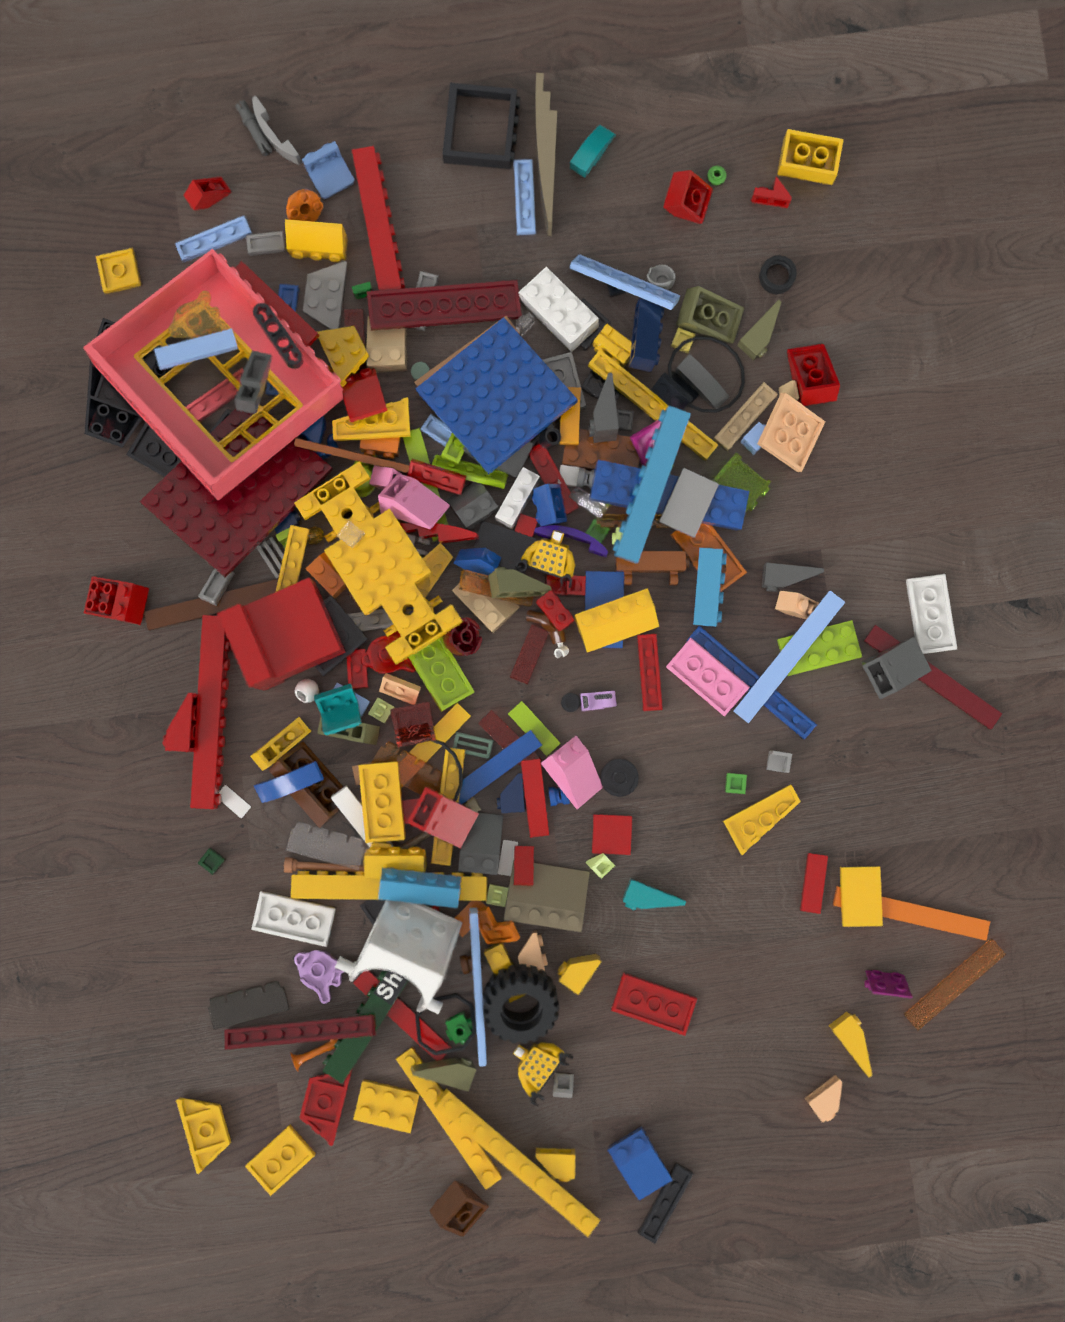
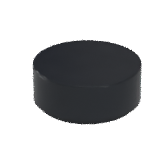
[561,693,580,712]

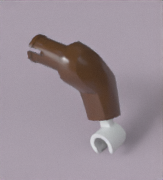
[526,610,569,658]

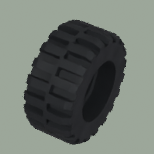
[483,964,559,1044]

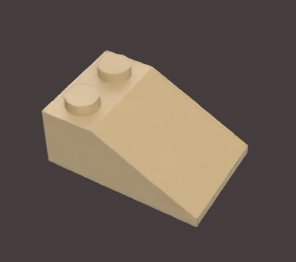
[366,316,407,372]

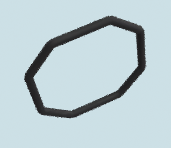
[415,993,477,1055]

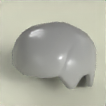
[647,265,676,290]

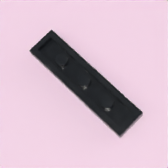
[638,1162,694,1244]

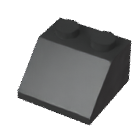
[446,482,499,530]

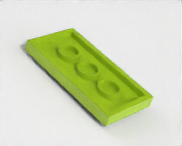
[777,620,862,676]
[409,637,474,712]

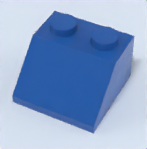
[532,484,567,526]

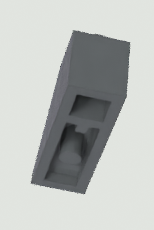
[761,563,824,592]

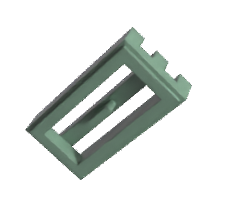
[453,732,494,759]

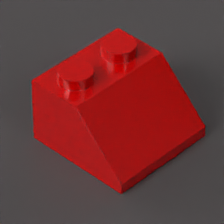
[663,170,713,224]

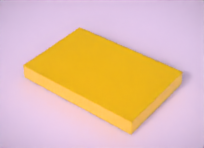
[840,866,883,927]
[245,1124,316,1196]

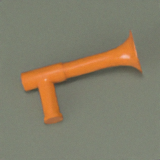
[290,1039,338,1072]

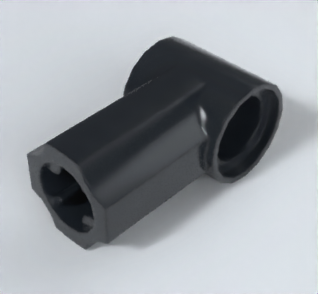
[539,421,561,449]

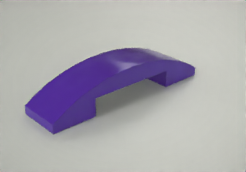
[534,525,608,558]

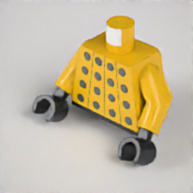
[515,530,575,588]
[513,1042,573,1106]

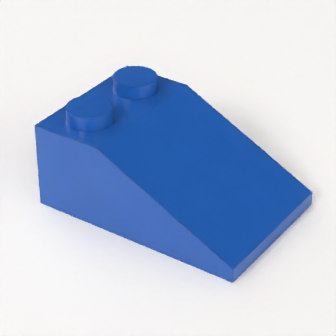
[608,1126,673,1200]

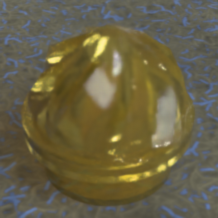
[308,526,324,545]

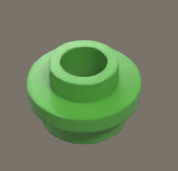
[707,166,726,185]

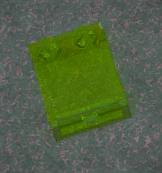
[712,452,771,512]

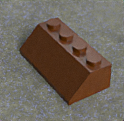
[269,742,343,828]

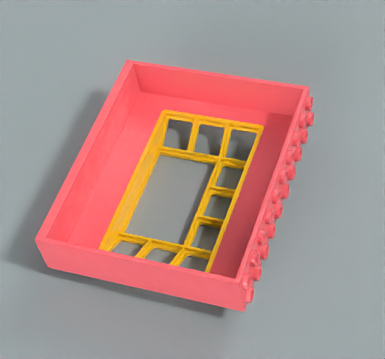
[83,249,343,500]

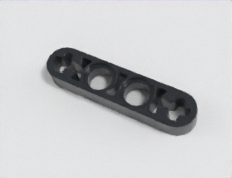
[253,303,303,369]

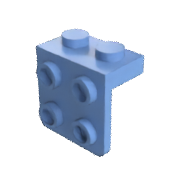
[302,141,355,199]

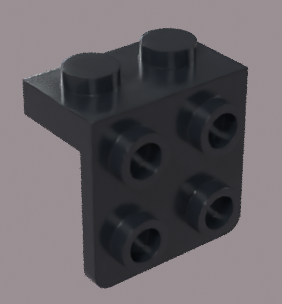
[651,371,699,411]

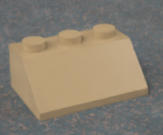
[452,574,520,634]

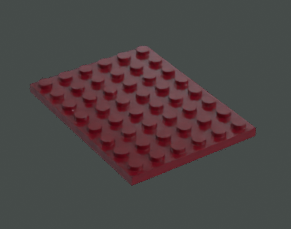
[140,409,333,578]

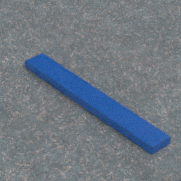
[686,626,817,740]

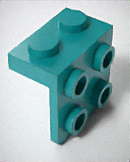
[314,684,361,735]

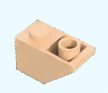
[775,591,819,619]
[518,930,548,971]

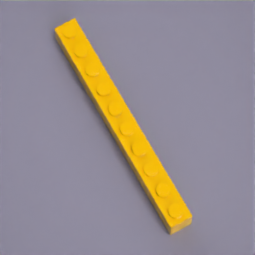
[291,871,488,901]
[434,1088,600,1237]

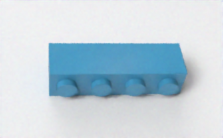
[693,548,727,627]
[378,868,461,908]

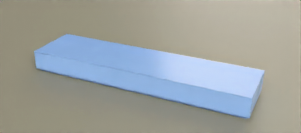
[514,159,536,235]
[175,215,252,263]
[154,329,238,370]

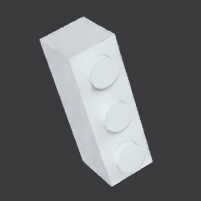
[495,467,540,530]

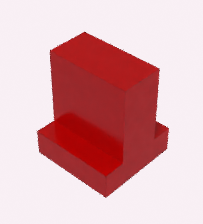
[217,578,346,691]

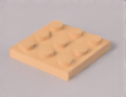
[757,393,825,472]

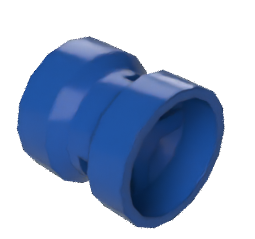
[548,787,570,806]

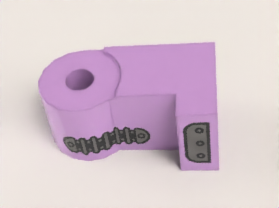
[579,691,617,711]

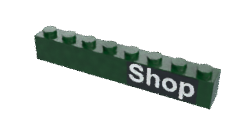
[322,969,409,1084]

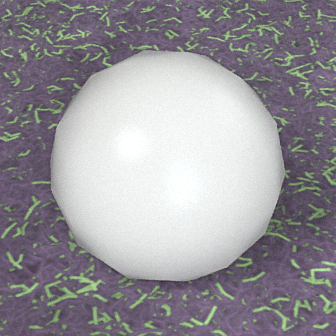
[295,679,319,703]

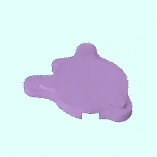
[294,950,344,1004]

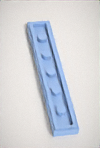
[570,254,680,310]

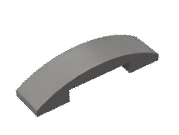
[252,96,302,164]

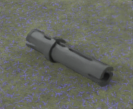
[235,100,273,156]

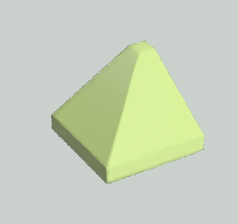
[586,853,615,879]

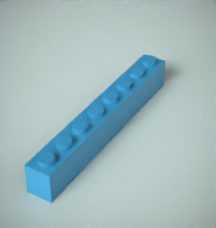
[612,406,691,564]

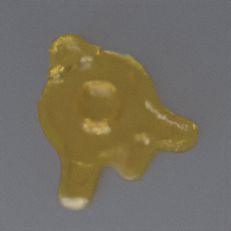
[169,291,228,339]

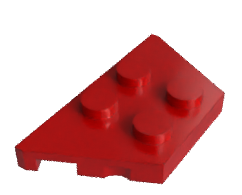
[299,1068,353,1146]

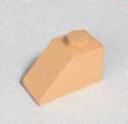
[805,1075,842,1122]

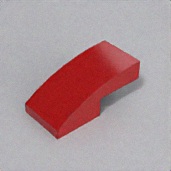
[545,575,586,596]

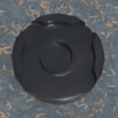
[600,758,639,797]

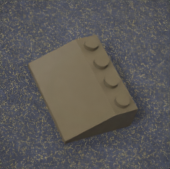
[504,860,589,932]

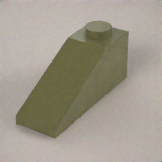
[737,300,781,361]
[488,567,552,598]
[317,717,380,745]
[411,1057,476,1091]

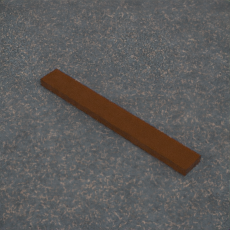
[144,579,278,631]

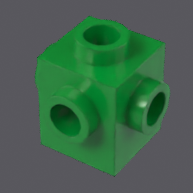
[445,1011,473,1045]

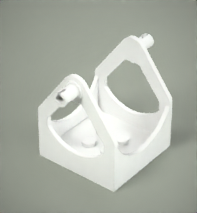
[335,900,463,1014]

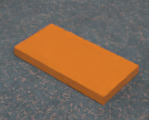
[671,523,747,592]

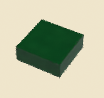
[198,847,226,875]

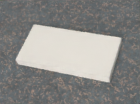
[906,574,957,654]
[251,891,336,947]

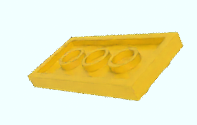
[358,761,406,843]

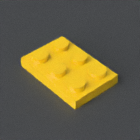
[353,1079,420,1133]

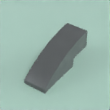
[235,351,272,414]
[675,354,730,409]

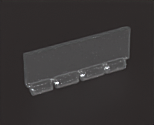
[286,821,365,870]

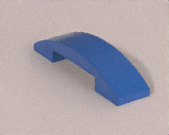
[254,761,324,803]

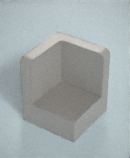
[766,751,792,773]

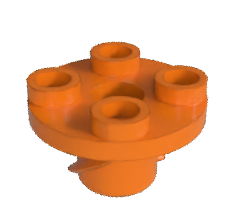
[286,189,323,222]

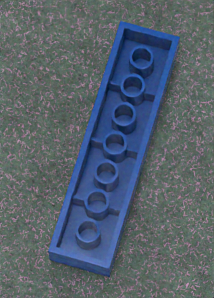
[589,460,749,531]

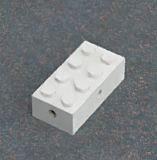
[519,267,599,352]

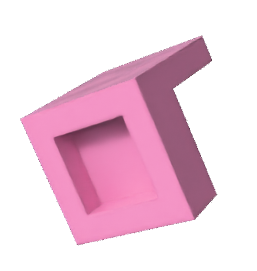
[369,466,402,490]

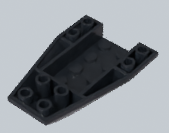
[84,318,172,448]

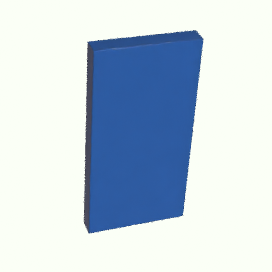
[584,571,624,648]

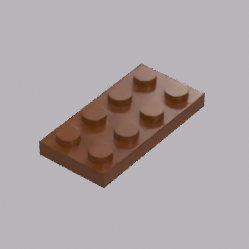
[562,429,639,470]

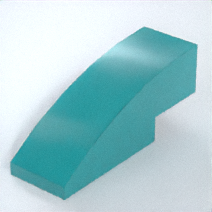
[570,125,615,178]

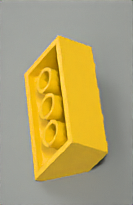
[574,588,659,653]

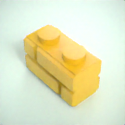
[593,324,631,368]

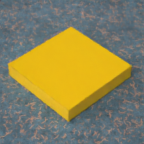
[96,248,142,294]

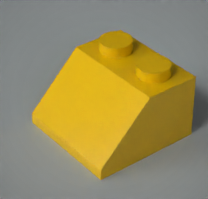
[557,954,601,995]

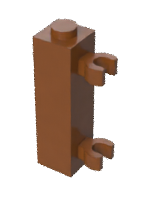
[616,551,689,586]

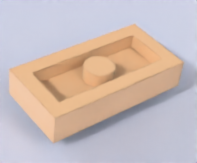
[379,673,421,706]

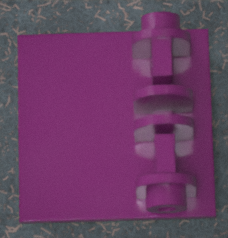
[864,970,912,998]

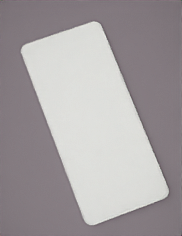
[219,785,251,818]
[498,840,518,876]

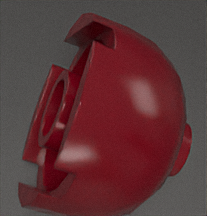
[443,617,482,656]

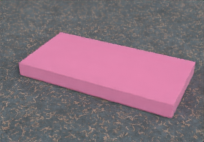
[666,638,750,717]

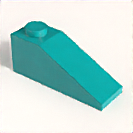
[622,878,686,910]

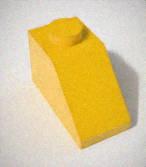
[536,1148,575,1182]

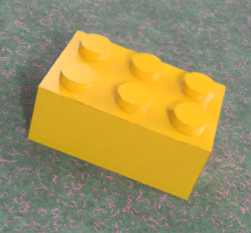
[777,129,844,185]

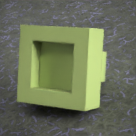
[368,698,395,723]
[486,884,509,907]

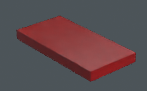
[611,972,697,1036]

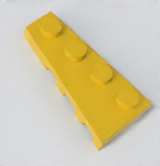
[332,397,411,441]
[404,543,453,615]
[723,784,801,855]

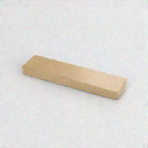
[714,382,778,451]

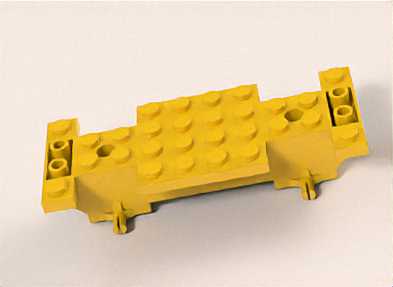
[294,461,463,665]

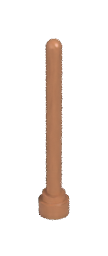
[284,857,364,873]

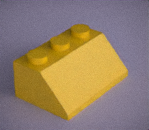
[285,219,348,262]
[364,847,427,878]

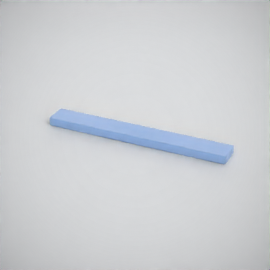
[733,591,845,723]
[470,907,487,1066]

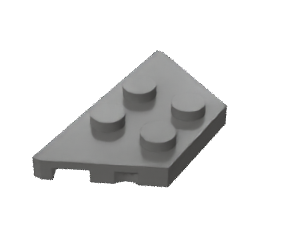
[303,261,348,329]

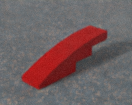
[400,523,479,544]
[521,759,549,838]

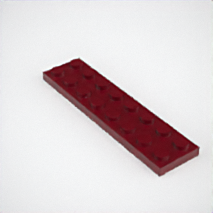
[367,280,522,331]

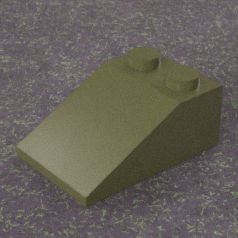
[676,286,744,344]

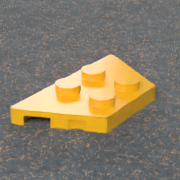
[317,326,369,387]
[176,1097,231,1174]

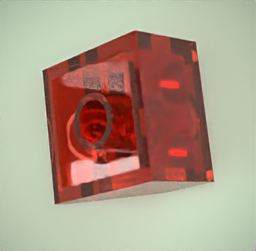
[390,702,436,748]

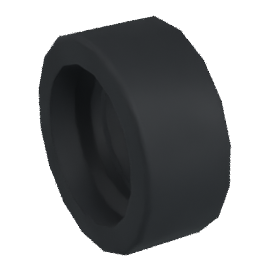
[759,255,797,295]

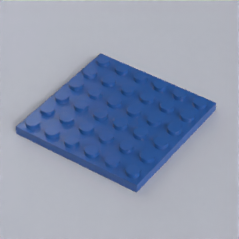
[415,317,578,474]

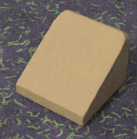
[778,380,799,401]

